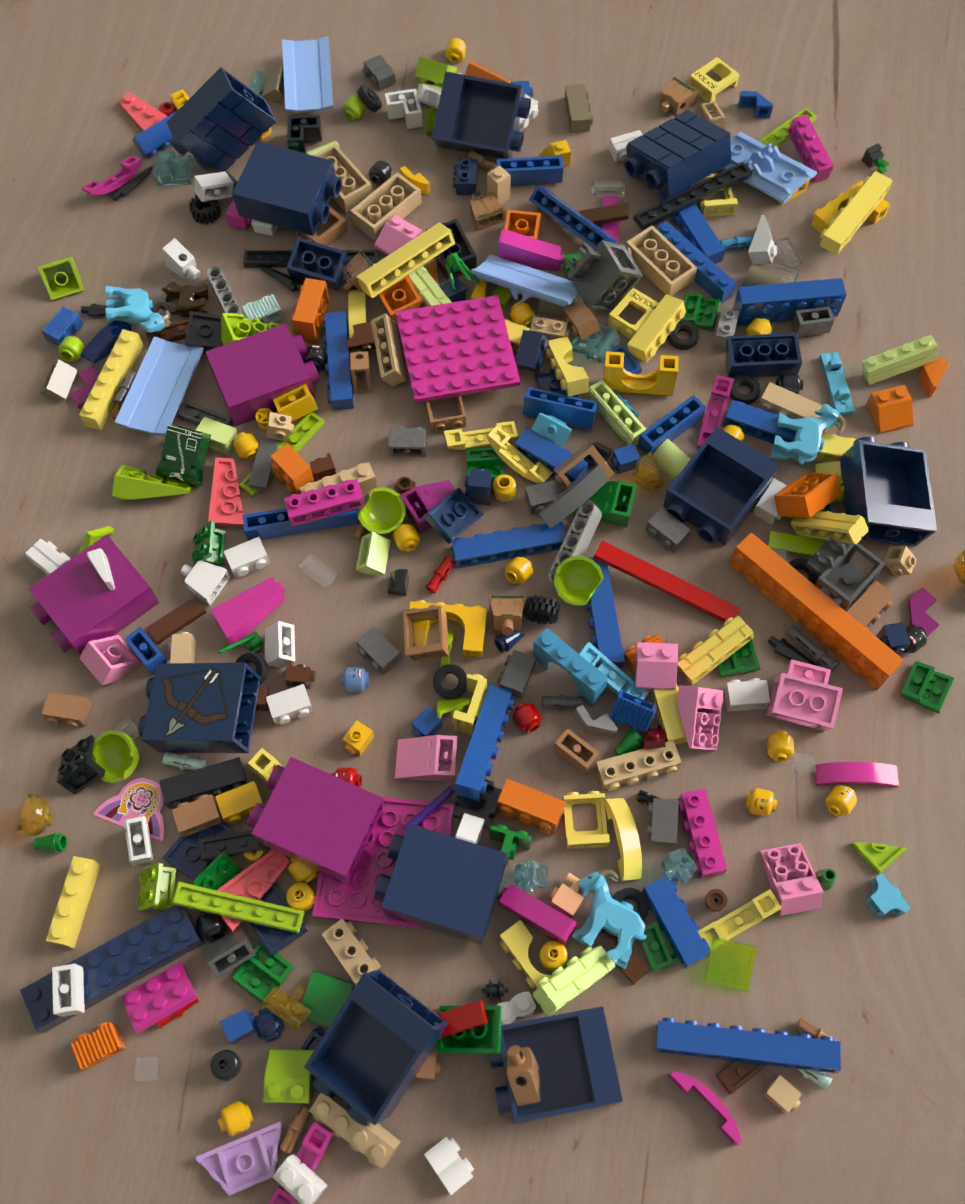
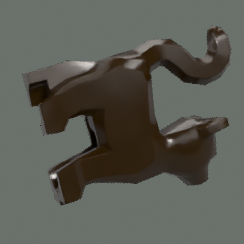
[153,281,209,317]

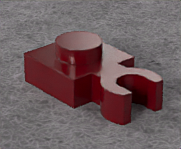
[644,724,666,750]

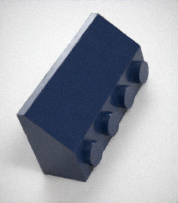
[725,333,802,378]

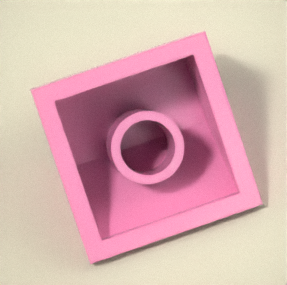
[374,215,422,255]
[79,635,141,685]
[635,642,678,690]

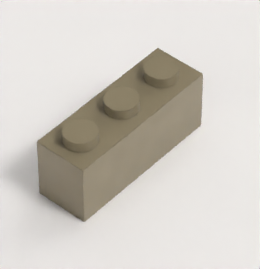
[564,84,593,133]

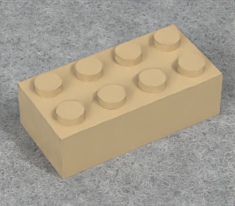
[313,144,372,213]
[350,173,422,242]
[626,226,697,296]

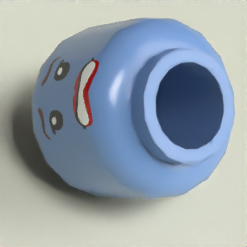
[340,667,369,693]

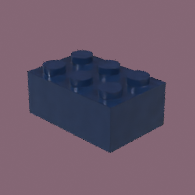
[287,237,348,291]

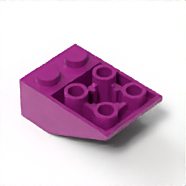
[400,480,456,534]

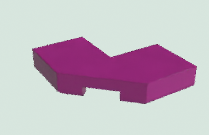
[70,365,100,409]
[908,587,939,637]

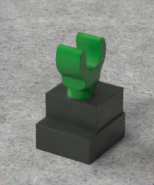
[862,143,890,174]

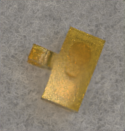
[262,984,312,1030]

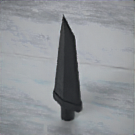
[111,166,153,201]
[257,266,303,291]
[81,304,118,316]
[768,636,818,666]

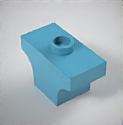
[531,413,572,446]
[865,873,911,918]

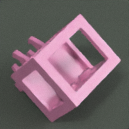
[765,659,843,731]

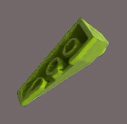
[221,313,295,345]
[112,465,192,500]

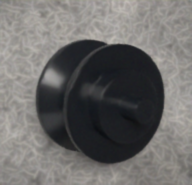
[482,979,508,1002]

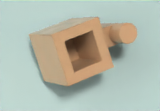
[549,873,584,919]

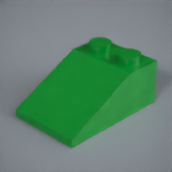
[436,1005,502,1056]

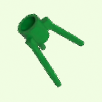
[445,253,479,291]
[218,631,263,654]

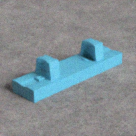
[819,352,855,416]
[578,642,648,700]

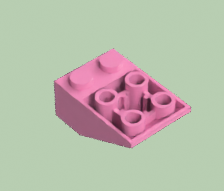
[677,685,723,750]
[395,735,458,782]
[760,843,824,916]

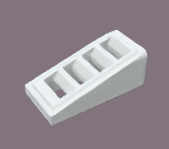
[415,84,441,108]
[86,548,115,591]

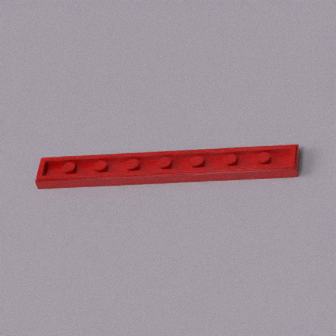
[593,540,740,622]

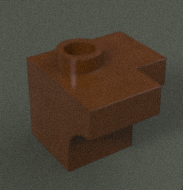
[347,322,376,352]

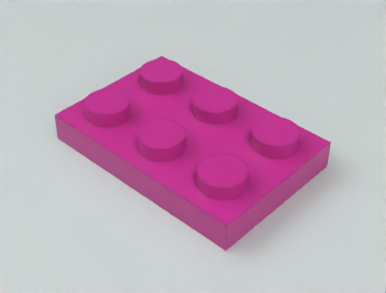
[122,961,197,1034]

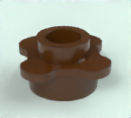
[394,477,416,493]

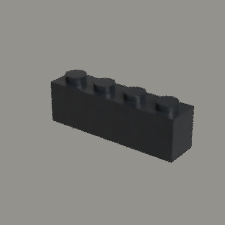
[159,757,248,809]

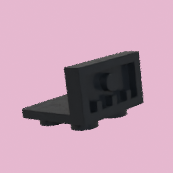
[56,735,105,795]

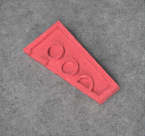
[118,92,168,131]
[208,457,244,528]
[216,850,290,932]

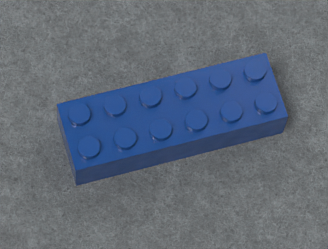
[733,278,847,325]

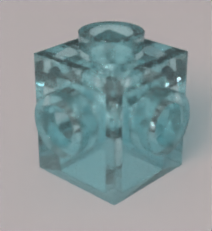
[660,847,698,885]
[514,860,548,893]

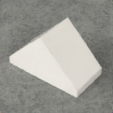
[455,813,484,844]

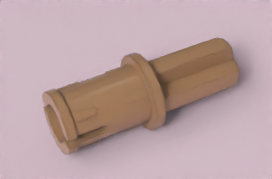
[468,151,497,172]
[795,1018,837,1041]
[280,1105,311,1154]

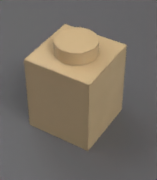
[762,1075,802,1113]

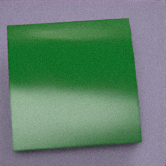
[680,293,721,330]
[466,447,505,483]
[718,640,761,677]
[901,661,954,714]
[641,922,680,971]
[232,941,294,1006]
[298,970,355,1027]

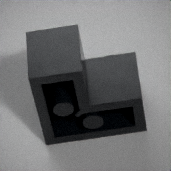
[287,115,322,153]

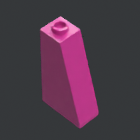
[499,229,564,271]
[211,577,285,645]
[498,883,577,946]

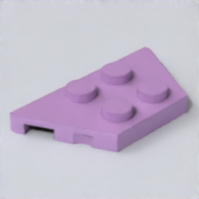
[196,1122,282,1195]

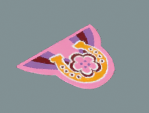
[93,778,164,842]

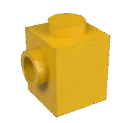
[342,720,375,756]

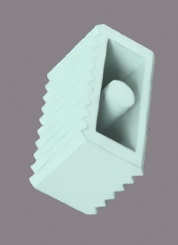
[241,294,283,324]

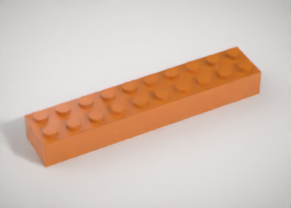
[729,532,904,690]

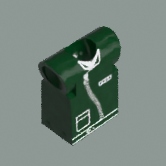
[155,425,211,487]

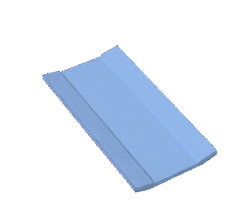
[282,36,333,113]
[721,132,817,204]
[471,254,579,307]
[115,337,204,436]

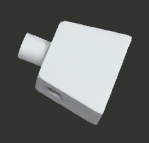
[162,238,201,280]
[180,560,230,606]

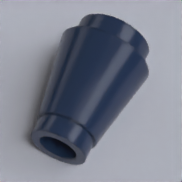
[494,630,524,653]

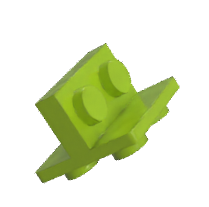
[137,863,176,912]

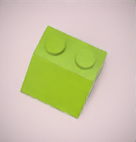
[415,56,457,87]
[38,256,84,300]
[263,1049,314,1103]

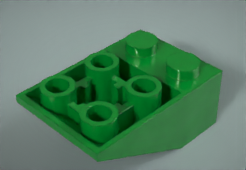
[573,481,637,527]

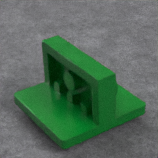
[191,520,226,567]
[489,824,532,865]
[193,852,242,890]

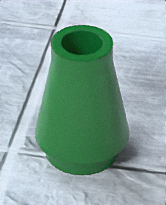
[614,730,644,756]
[33,832,67,853]
[815,869,836,891]

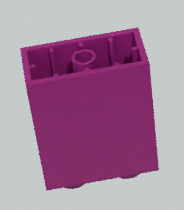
[206,323,320,427]
[29,534,159,655]
[247,757,384,884]

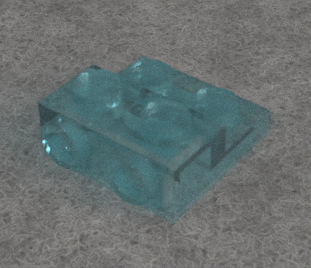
[153,151,193,186]
[571,325,619,363]

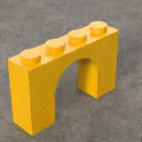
[811,181,890,242]
[602,351,679,396]
[409,600,487,658]

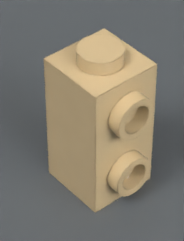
[487,166,511,204]
[530,316,570,341]
[167,632,196,663]

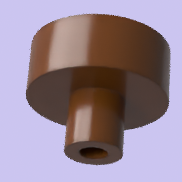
[705,889,727,912]

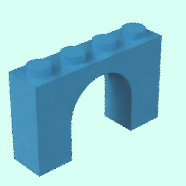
[533,628,608,707]

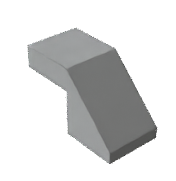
[575,705,618,738]

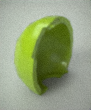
[358,487,406,535]
[554,556,604,605]
[91,730,140,783]

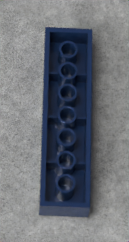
[20,905,204,1033]

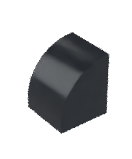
[584,442,613,466]
[387,569,409,596]

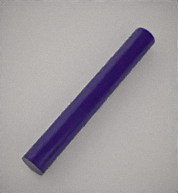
[403,786,455,831]

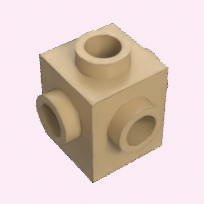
[266,412,294,441]
[883,546,917,576]

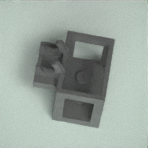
[567,240,643,312]
[806,538,886,611]

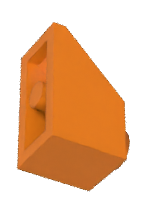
[918,356,950,397]

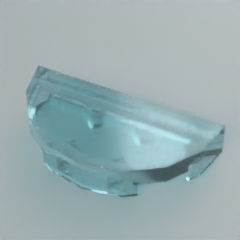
[249,71,266,95]

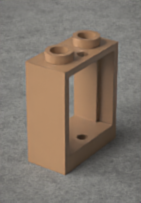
[295,206,347,246]
[425,396,466,432]
[554,442,614,488]
[403,605,449,662]

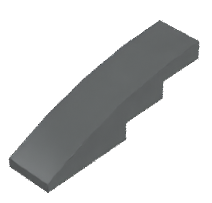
[539,464,609,529]

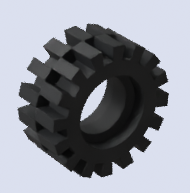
[189,195,221,225]
[523,595,560,624]

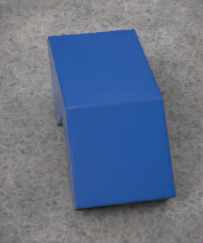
[738,91,773,118]

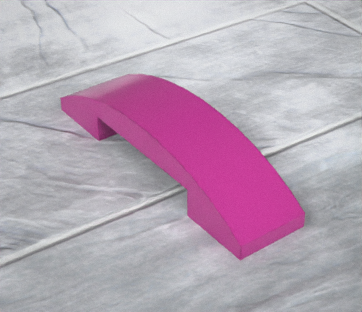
[81,155,142,195]
[697,375,734,446]
[814,762,899,787]
[668,1071,742,1145]
[269,1121,334,1204]

